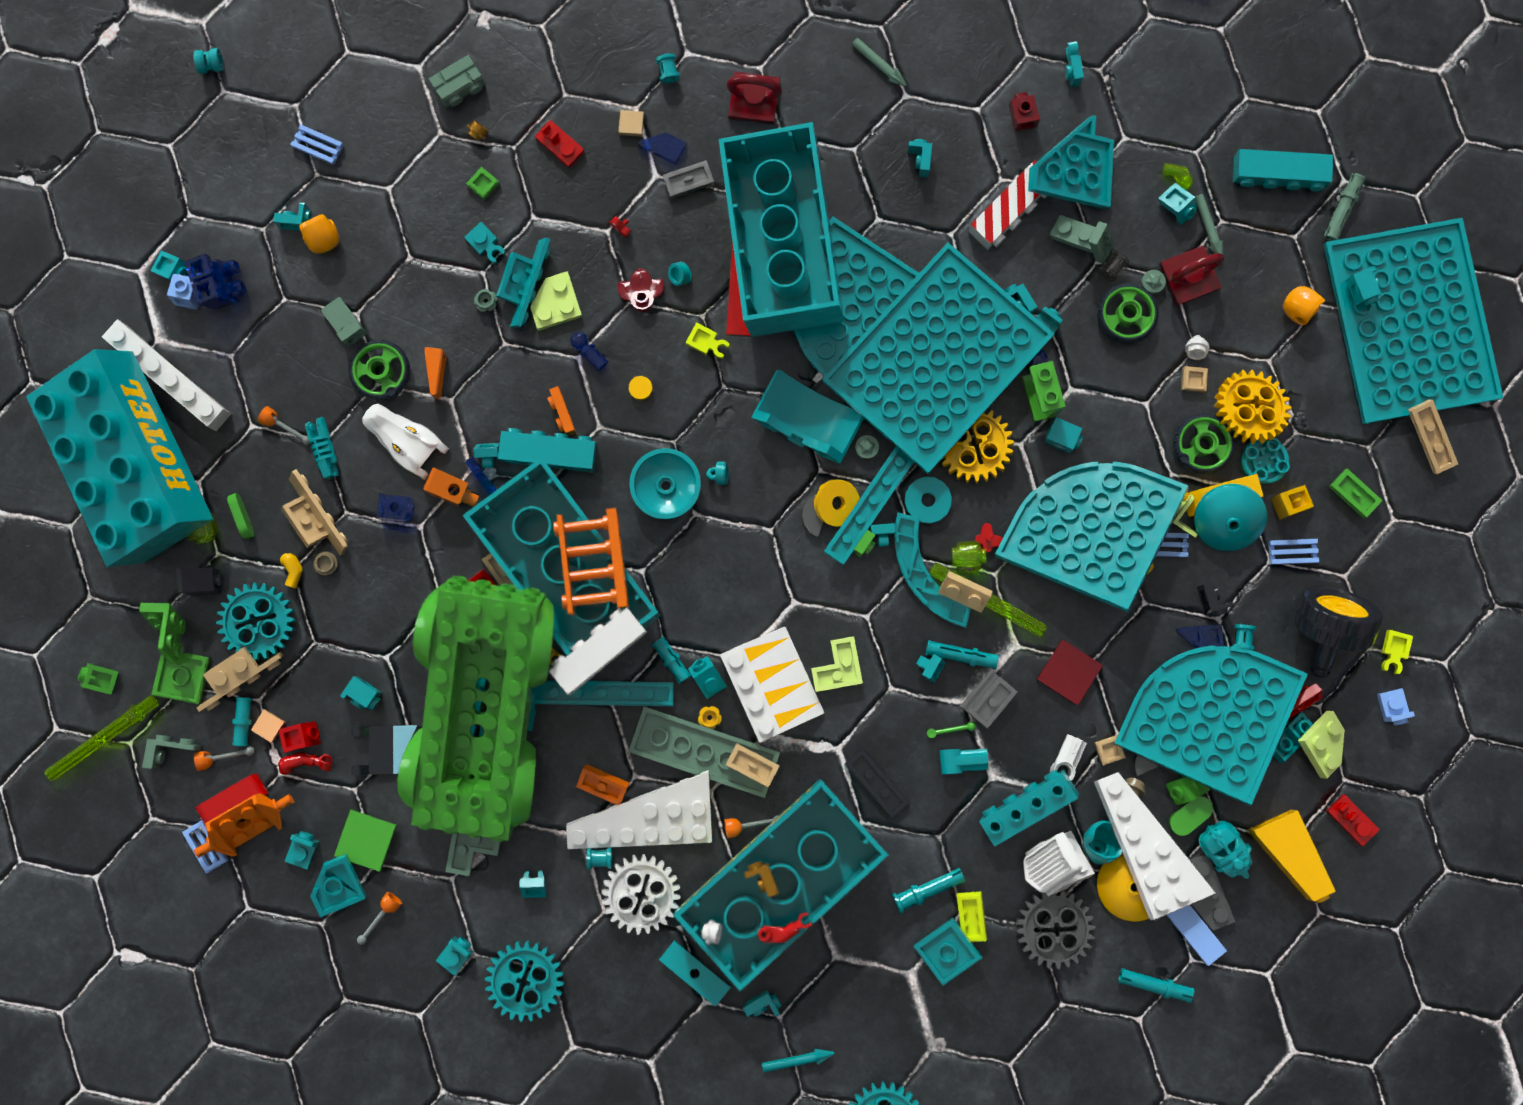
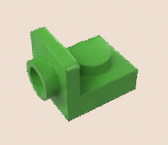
[78,663,118,695]

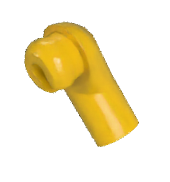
[280,553,303,589]

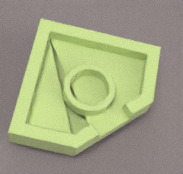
[530,271,582,331]
[1298,711,1345,779]

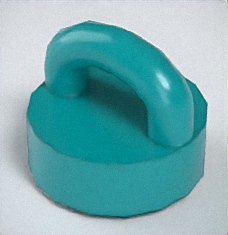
[668,262,692,286]
[706,462,729,485]

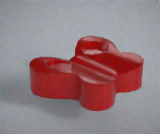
[609,216,632,238]
[974,523,1003,553]

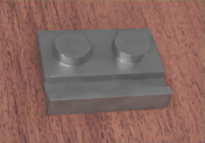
[960,670,1018,729]

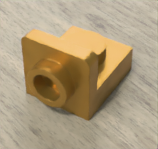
[744,861,778,897]

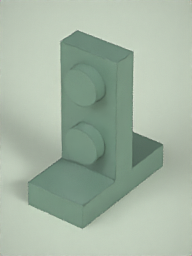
[1050,215,1114,264]

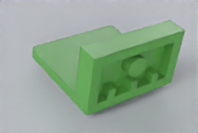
[139,603,186,664]

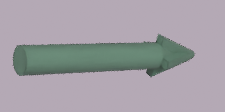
[852,38,906,86]
[1195,194,1223,255]

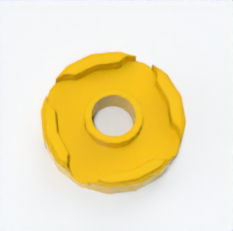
[814,479,860,527]

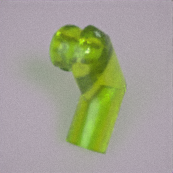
[1162,163,1193,189]

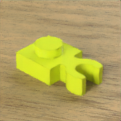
[686,322,730,359]
[1381,630,1413,674]

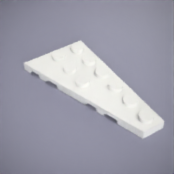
[566,770,712,849]
[1094,773,1215,920]

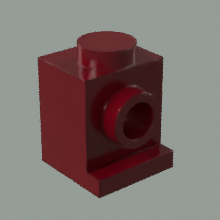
[1009,92,1041,132]

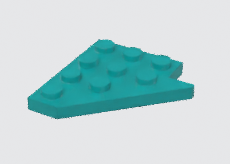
[1028,115,1114,209]

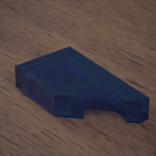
[638,132,687,165]
[466,456,497,495]
[1176,624,1224,648]

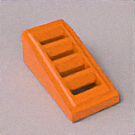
[424,347,447,400]

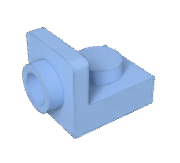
[167,274,200,310]
[1377,688,1415,725]

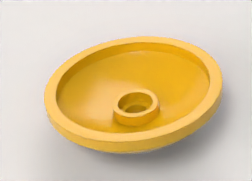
[1097,853,1149,922]

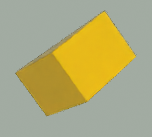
[1271,485,1314,520]

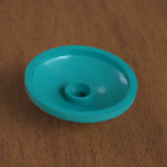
[629,448,701,519]
[1194,484,1267,551]

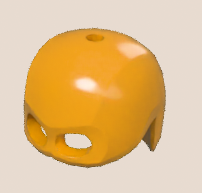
[299,214,340,254]
[1283,286,1325,325]

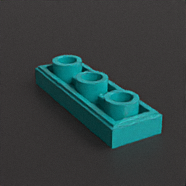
[659,940,731,1007]

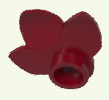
[617,268,664,312]

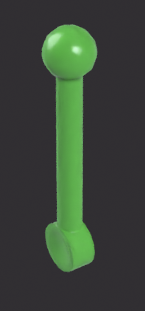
[927,722,976,738]

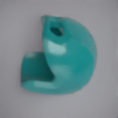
[1082,821,1123,864]

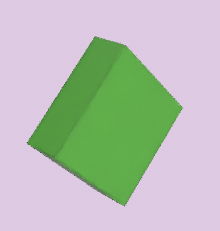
[466,167,500,201]

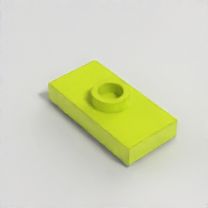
[957,892,987,942]

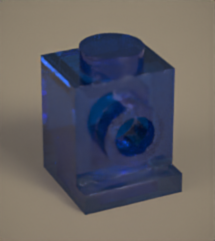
[376,493,415,523]

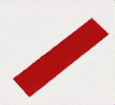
[726,241,751,336]

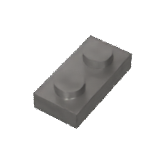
[663,160,714,199]

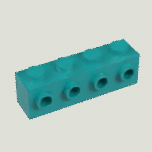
[979,769,1079,847]

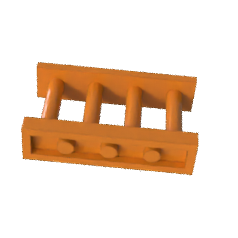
[553,508,629,615]

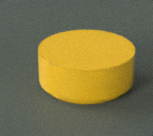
[629,376,653,401]

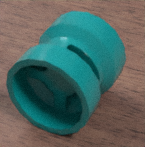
[194,48,224,74]

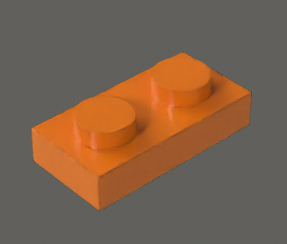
[548,386,577,436]
[576,764,629,805]

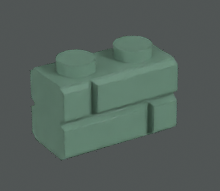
[429,55,485,108]

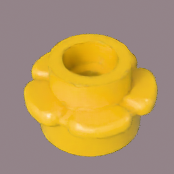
[698,706,722,729]

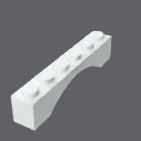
[102,319,231,431]

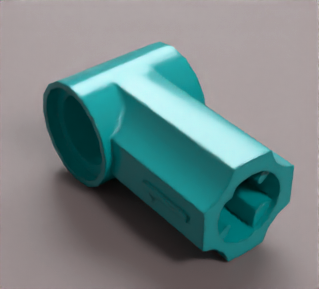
[939,749,989,774]

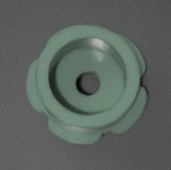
[474,289,497,312]

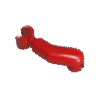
[278,752,333,775]
[758,913,813,943]

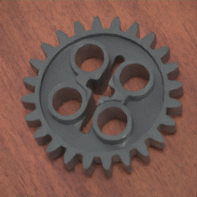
[1015,890,1095,969]

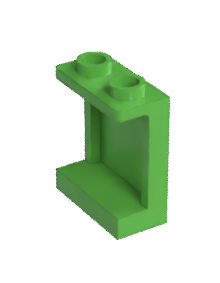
[1021,361,1066,423]

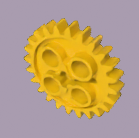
[1214,370,1291,444]
[942,411,1014,484]

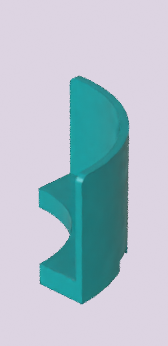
[751,370,864,463]

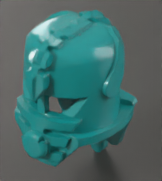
[1199,821,1252,879]

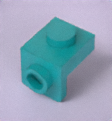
[688,656,727,699]

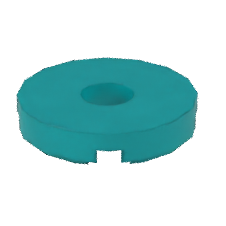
[904,477,952,524]

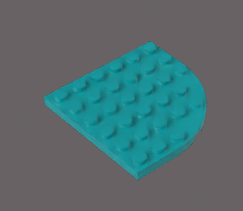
[794,216,919,377]
[995,462,1188,612]
[1114,646,1308,806]

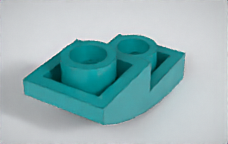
[1273,712,1313,764]

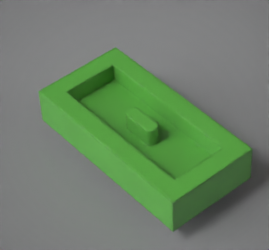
[1329,469,1383,518]

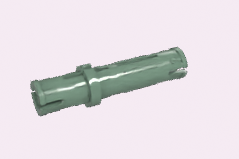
[1323,173,1366,241]

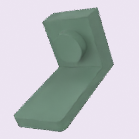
[321,297,367,348]
[142,735,201,769]

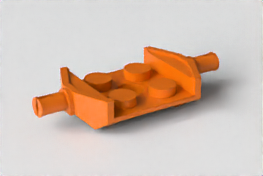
[194,793,294,858]

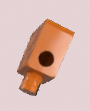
[423,467,480,507]

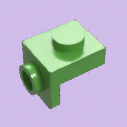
[852,530,876,558]
[1166,776,1210,805]

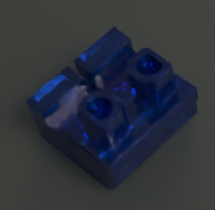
[184,254,247,309]

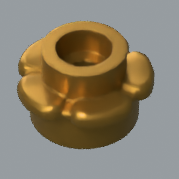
[467,120,489,141]

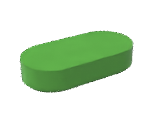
[227,493,254,539]
[1168,796,1213,836]

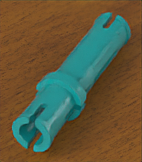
[925,640,999,670]
[1118,968,1194,1003]

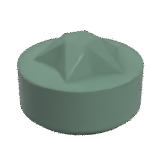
[1141,270,1166,295]
[855,435,879,460]

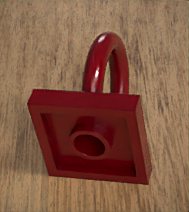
[726,71,782,125]
[1159,245,1224,306]

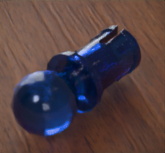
[570,332,608,371]

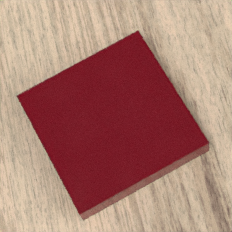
[1036,639,1103,706]

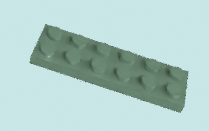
[628,706,780,798]

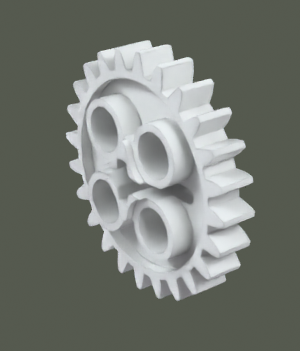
[602,854,680,935]

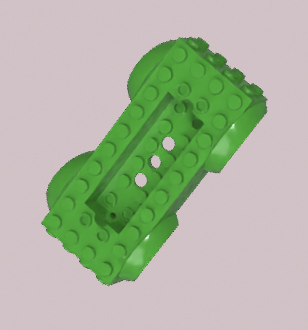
[397,576,554,842]

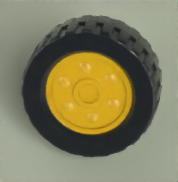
[1295,587,1383,678]

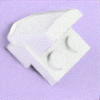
[1023,831,1094,896]

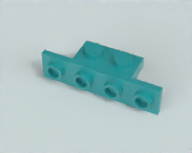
[496,238,550,328]

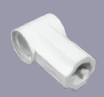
[1050,734,1087,780]

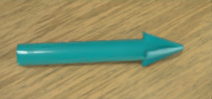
[762,1048,834,1073]

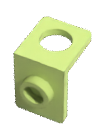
[1173,494,1198,538]

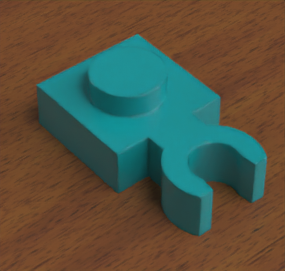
[1065,42,1084,87]
[464,222,506,265]

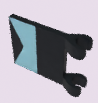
[351,725,418,775]

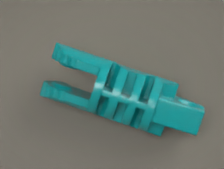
[305,417,339,479]

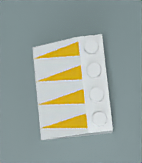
[720,627,824,743]

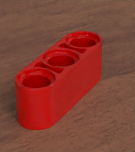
[195,773,269,827]

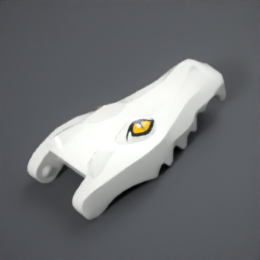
[362,404,449,480]

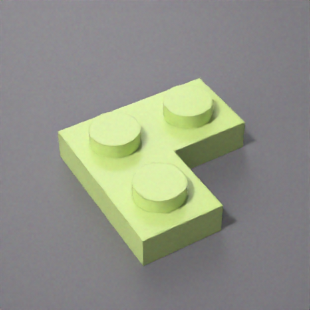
[811,636,863,692]

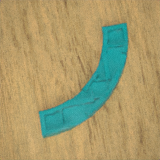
[894,512,971,628]

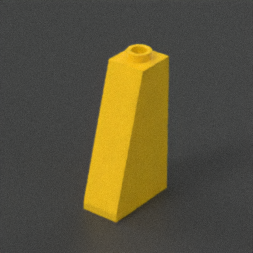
[1248,810,1336,903]

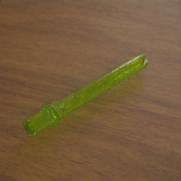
[930,563,1047,637]
[44,695,159,781]

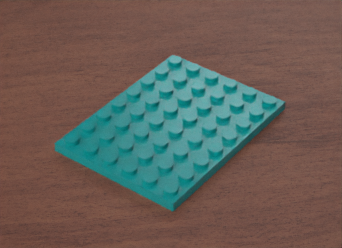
[1323,218,1504,424]
[822,243,1054,474]

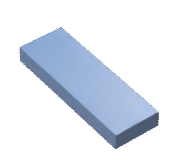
[1166,905,1227,966]

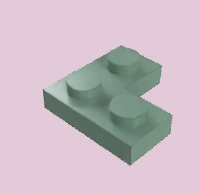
[445,833,501,876]

